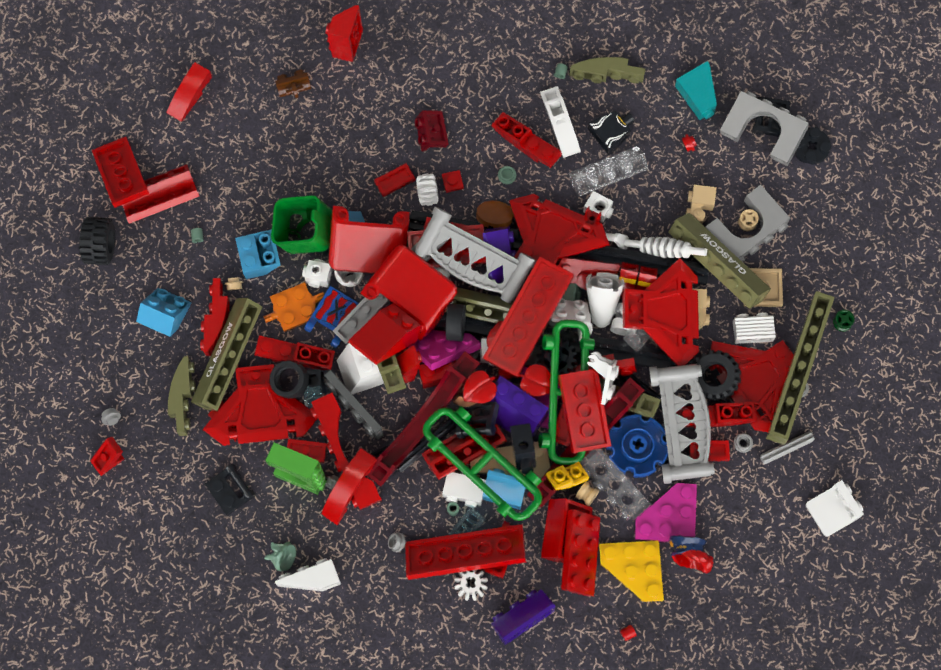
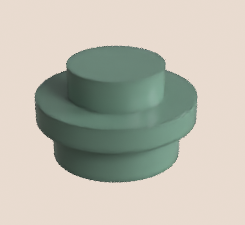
[498,166,516,184]

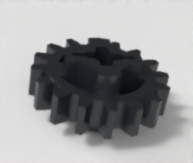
[536,338,579,375]

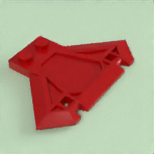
[509,194,610,269]
[623,258,699,366]
[709,340,794,433]
[203,364,318,446]

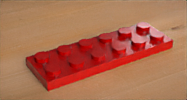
[483,256,574,378]
[405,524,526,580]

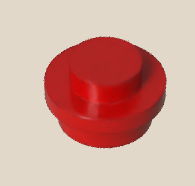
[681,134,697,152]

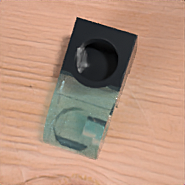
[304,370,323,406]

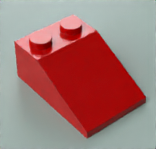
[348,303,421,365]

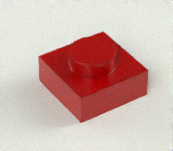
[442,170,464,193]

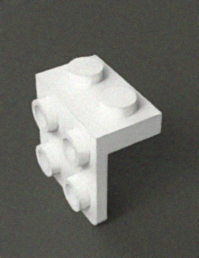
[551,299,593,341]
[806,480,864,537]

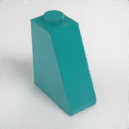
[675,61,717,120]

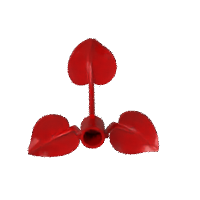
[463,321,550,404]

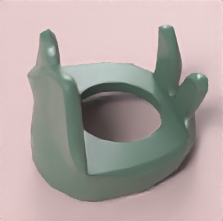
[265,542,296,572]

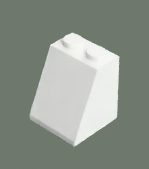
[337,343,384,394]

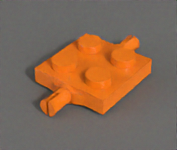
[263,282,324,332]

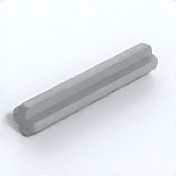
[760,431,815,464]

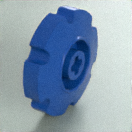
[606,414,668,478]

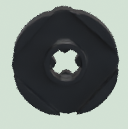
[795,127,831,165]

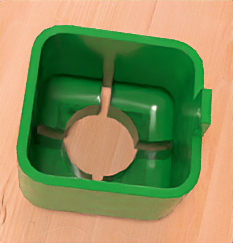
[271,195,332,254]

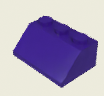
[482,226,516,283]
[490,376,549,443]
[491,589,556,645]

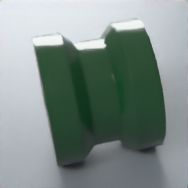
[833,310,855,332]

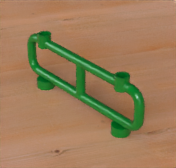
[538,320,595,465]
[423,406,542,521]

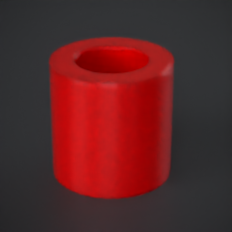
[620,625,637,641]

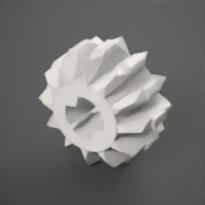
[416,174,439,206]
[454,570,488,601]

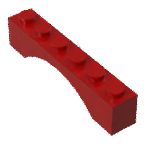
[310,392,382,510]

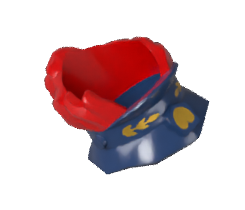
[668,536,714,573]

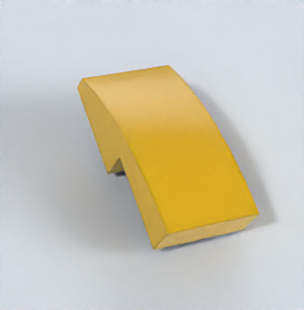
[546,462,589,490]

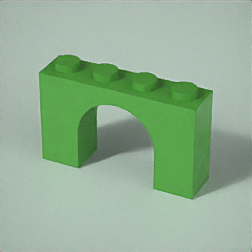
[266,443,327,495]

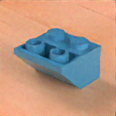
[235,229,281,279]
[136,288,192,337]
[482,469,526,510]

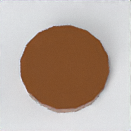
[476,201,514,228]

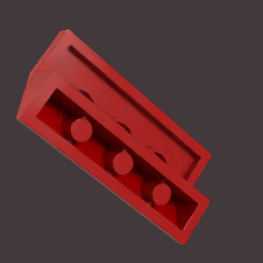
[122,164,199,223]
[422,423,507,480]

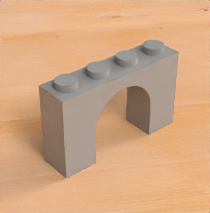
[720,91,809,166]
[705,185,790,262]

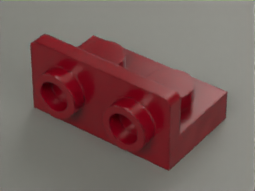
[415,110,449,151]

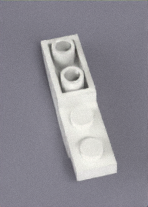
[540,86,581,158]

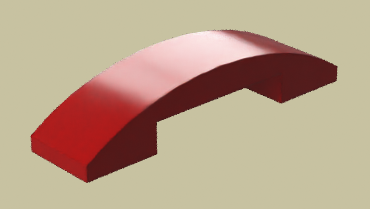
[321,448,377,525]

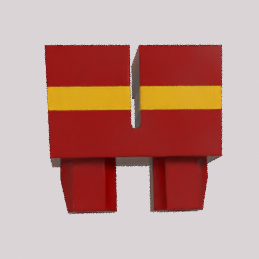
[619,262,658,299]

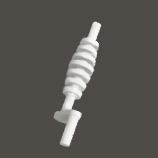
[606,233,707,258]

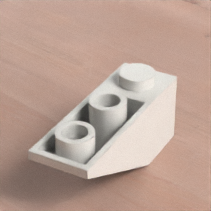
[275,558,341,591]

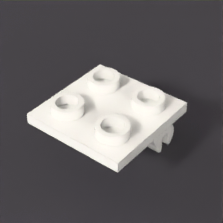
[587,351,619,405]

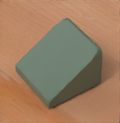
[562,283,581,301]

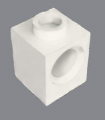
[583,191,614,222]

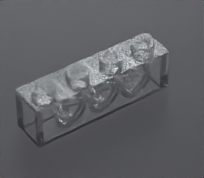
[568,146,649,196]
[580,448,651,523]

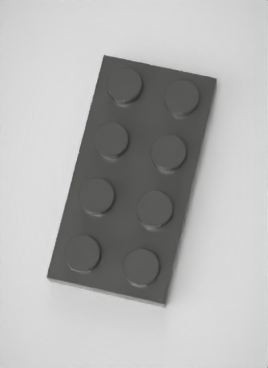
[324,370,384,440]

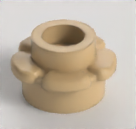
[225,278,244,290]

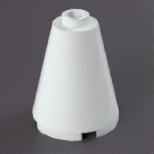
[585,272,624,328]

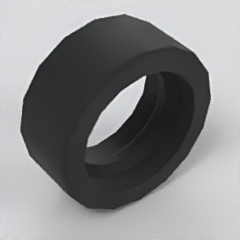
[446,304,466,341]
[270,361,309,399]

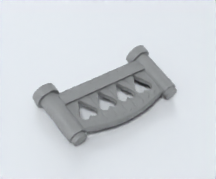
[415,206,537,303]
[649,364,715,484]

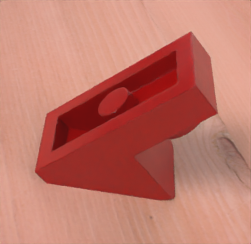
[90,437,125,476]

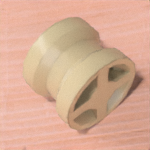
[738,209,759,232]
[575,481,599,506]

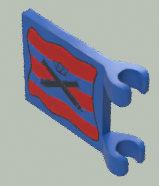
[304,286,359,348]

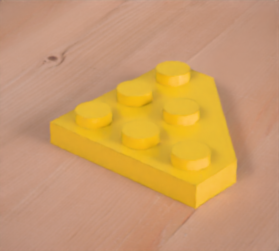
[599,541,664,602]

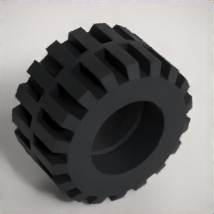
[79,217,115,265]
[695,350,741,401]

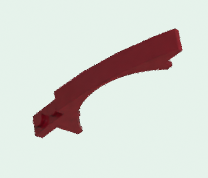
[367,351,481,487]
[527,377,644,508]

